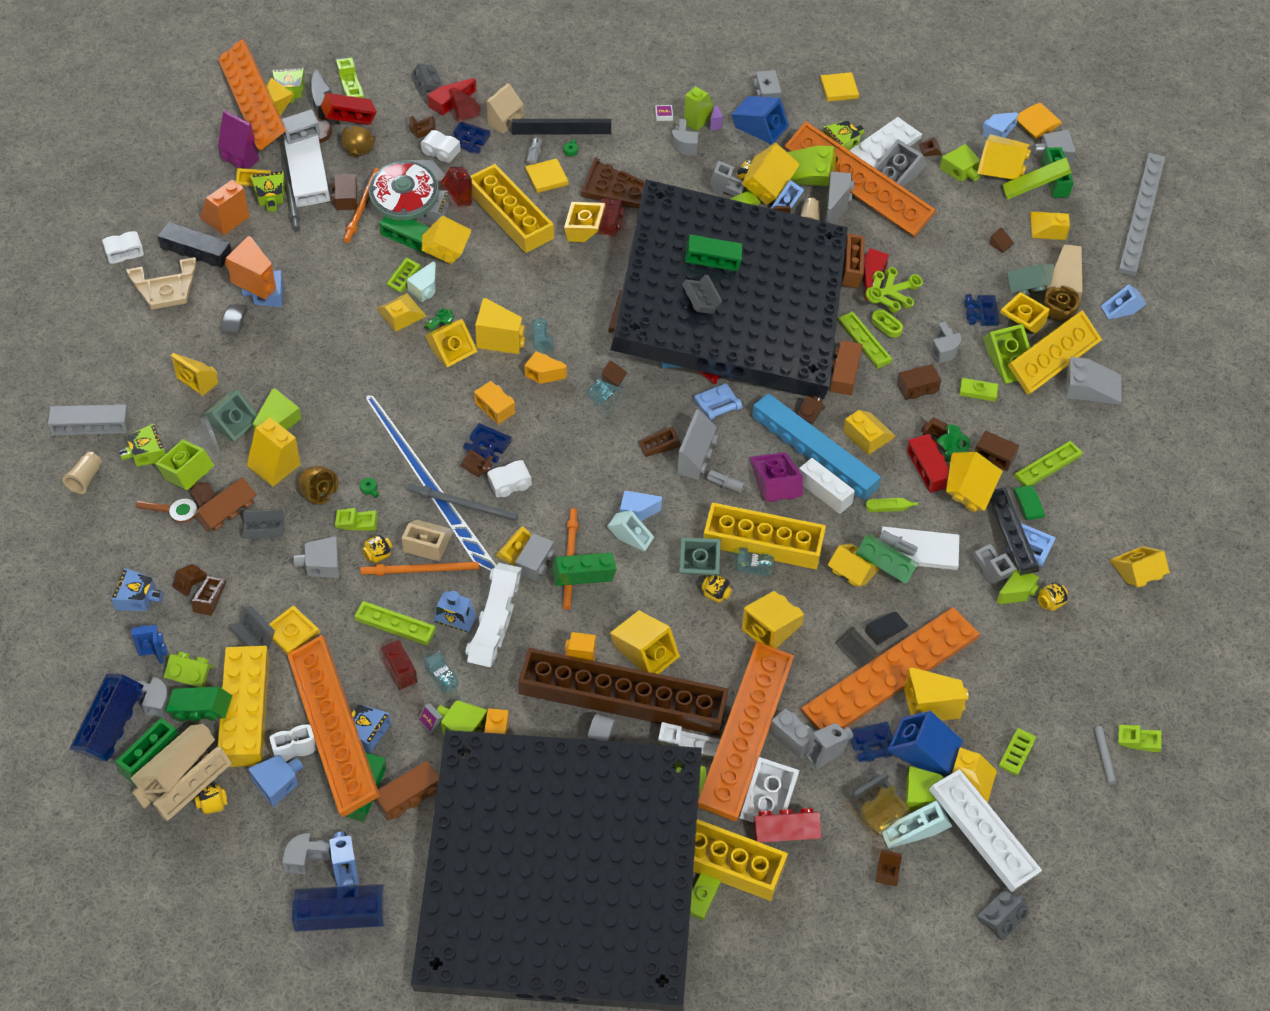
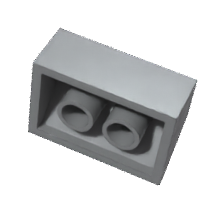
[677,409,719,480]

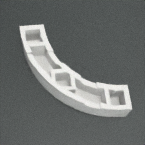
[466,563,522,667]

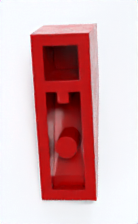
[428,78,477,116]
[863,248,889,301]

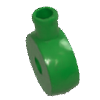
[563,139,579,157]
[359,478,379,498]

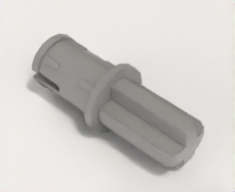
[527,137,543,165]
[707,470,745,494]
[879,530,918,556]

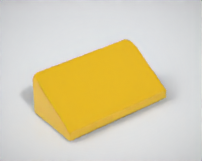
[236,168,272,186]
[495,526,532,566]

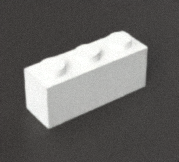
[799,458,855,514]

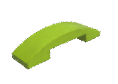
[336,57,364,98]

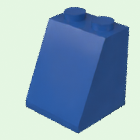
[731,96,789,144]
[888,711,963,776]

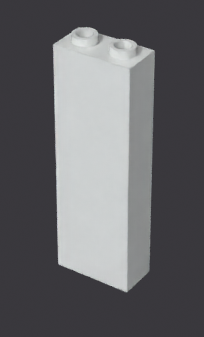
[283,133,331,207]

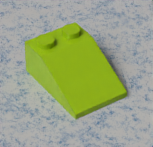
[787,146,837,186]
[983,324,1030,384]

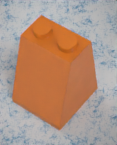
[200,180,249,235]
[226,236,276,300]

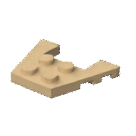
[126,257,197,310]

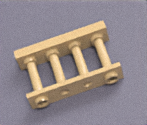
[132,746,232,821]

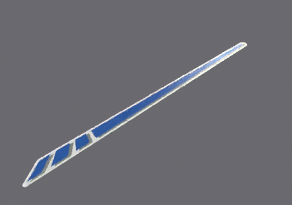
[366,395,497,571]

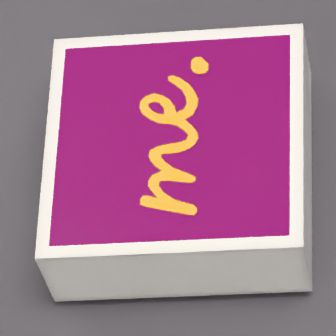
[655,105,673,121]

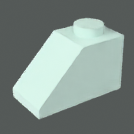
[407,261,437,302]
[607,510,654,551]

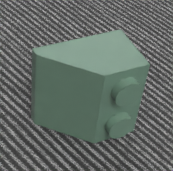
[1007,264,1054,294]
[202,389,257,442]
[680,537,721,576]

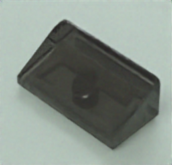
[835,627,878,669]

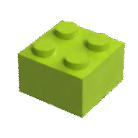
[155,439,215,490]

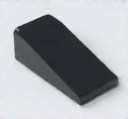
[865,612,908,646]

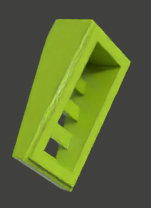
[386,257,422,293]
[998,728,1036,776]

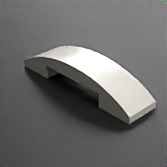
[658,722,720,759]

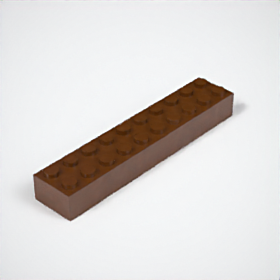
[518,648,729,736]

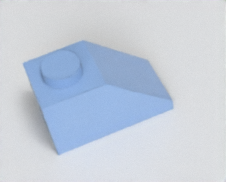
[983,112,1019,138]
[770,179,804,209]
[1101,284,1146,319]
[620,491,662,521]

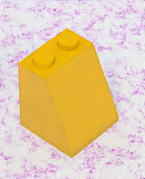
[977,134,1031,179]
[742,142,800,205]
[475,298,525,354]
[247,417,301,487]
[946,452,1003,512]
[741,591,804,648]
[610,610,680,674]
[904,668,969,721]

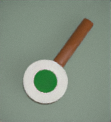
[136,499,197,523]

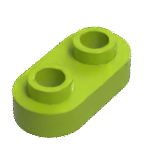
[872,310,903,338]

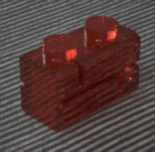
[596,198,625,237]
[381,640,418,690]

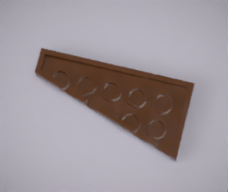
[581,157,644,209]

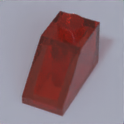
[448,87,481,122]
[441,167,472,206]

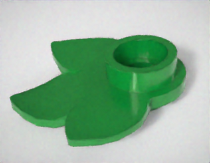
[424,308,455,331]
[937,424,970,462]

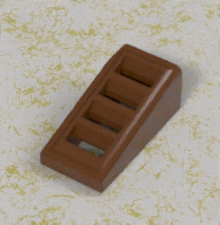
[639,426,681,457]
[192,576,226,616]

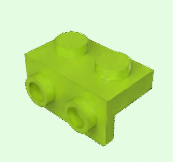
[163,651,214,688]

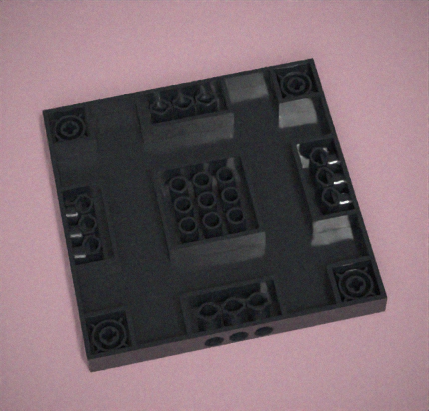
[610,179,848,399]
[411,730,702,1011]

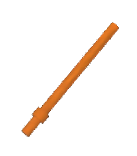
[343,168,380,243]
[563,508,579,610]
[360,562,479,576]

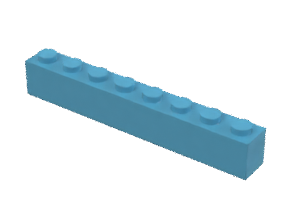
[752,393,881,501]

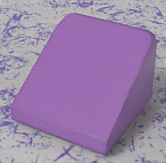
[710,106,723,131]

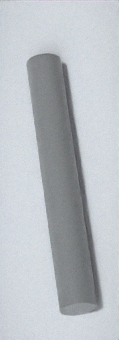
[1095,726,1116,785]

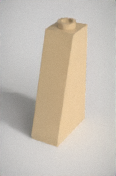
[1044,245,1082,299]
[131,724,215,794]

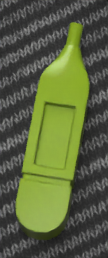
[866,498,918,512]

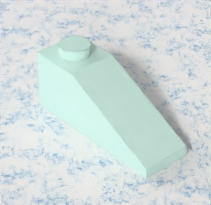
[880,801,952,848]

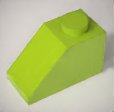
[997,569,1040,604]

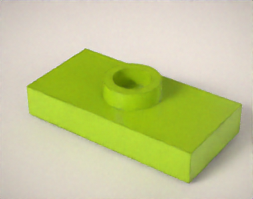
[959,378,998,402]
[690,873,721,921]

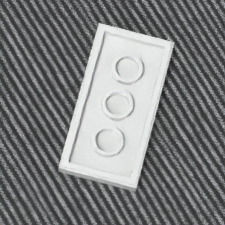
[881,527,959,570]

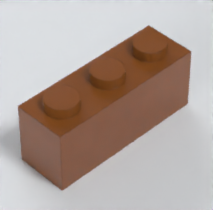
[841,233,865,288]
[830,340,863,396]
[194,477,257,532]
[374,761,439,821]

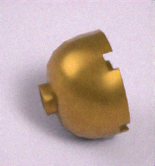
[341,126,376,157]
[1044,285,1081,321]
[299,466,339,505]

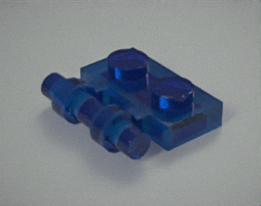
[453,121,491,153]
[964,294,999,326]
[463,423,512,463]
[850,722,893,762]

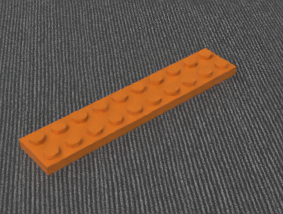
[218,39,287,151]
[785,121,936,238]
[801,607,980,730]
[287,635,380,817]
[698,641,795,822]

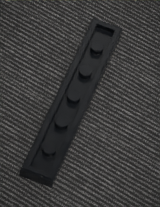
[512,119,611,135]
[989,487,1039,576]

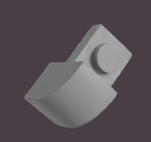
[671,119,699,155]
[710,161,744,196]
[931,322,961,364]
[973,544,1016,584]
[128,677,170,719]
[587,713,617,741]
[282,833,331,874]

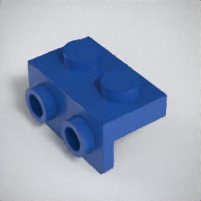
[132,625,167,663]

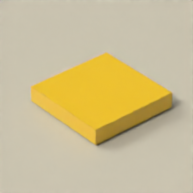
[820,72,859,101]
[525,158,568,193]
[269,605,320,654]

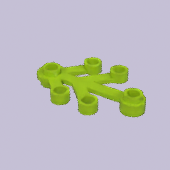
[866,267,923,313]

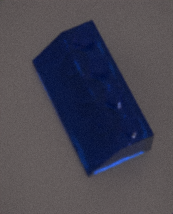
[69,674,144,762]
[292,884,384,932]

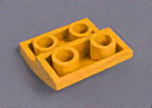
[1017,103,1062,140]

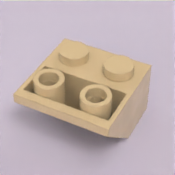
[487,83,524,134]
[402,520,453,562]

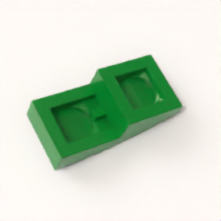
[1014,485,1045,521]

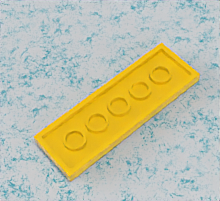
[1007,310,1102,395]

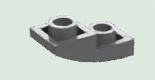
[221,304,248,335]

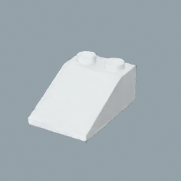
[740,757,800,822]

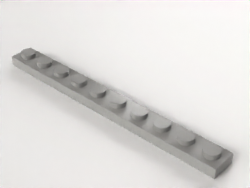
[1118,153,1165,276]

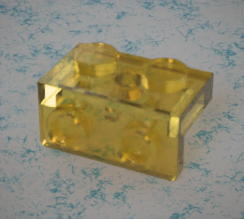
[860,785,910,836]

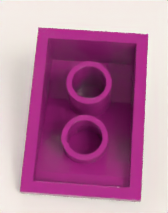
[218,110,260,169]
[750,452,803,502]

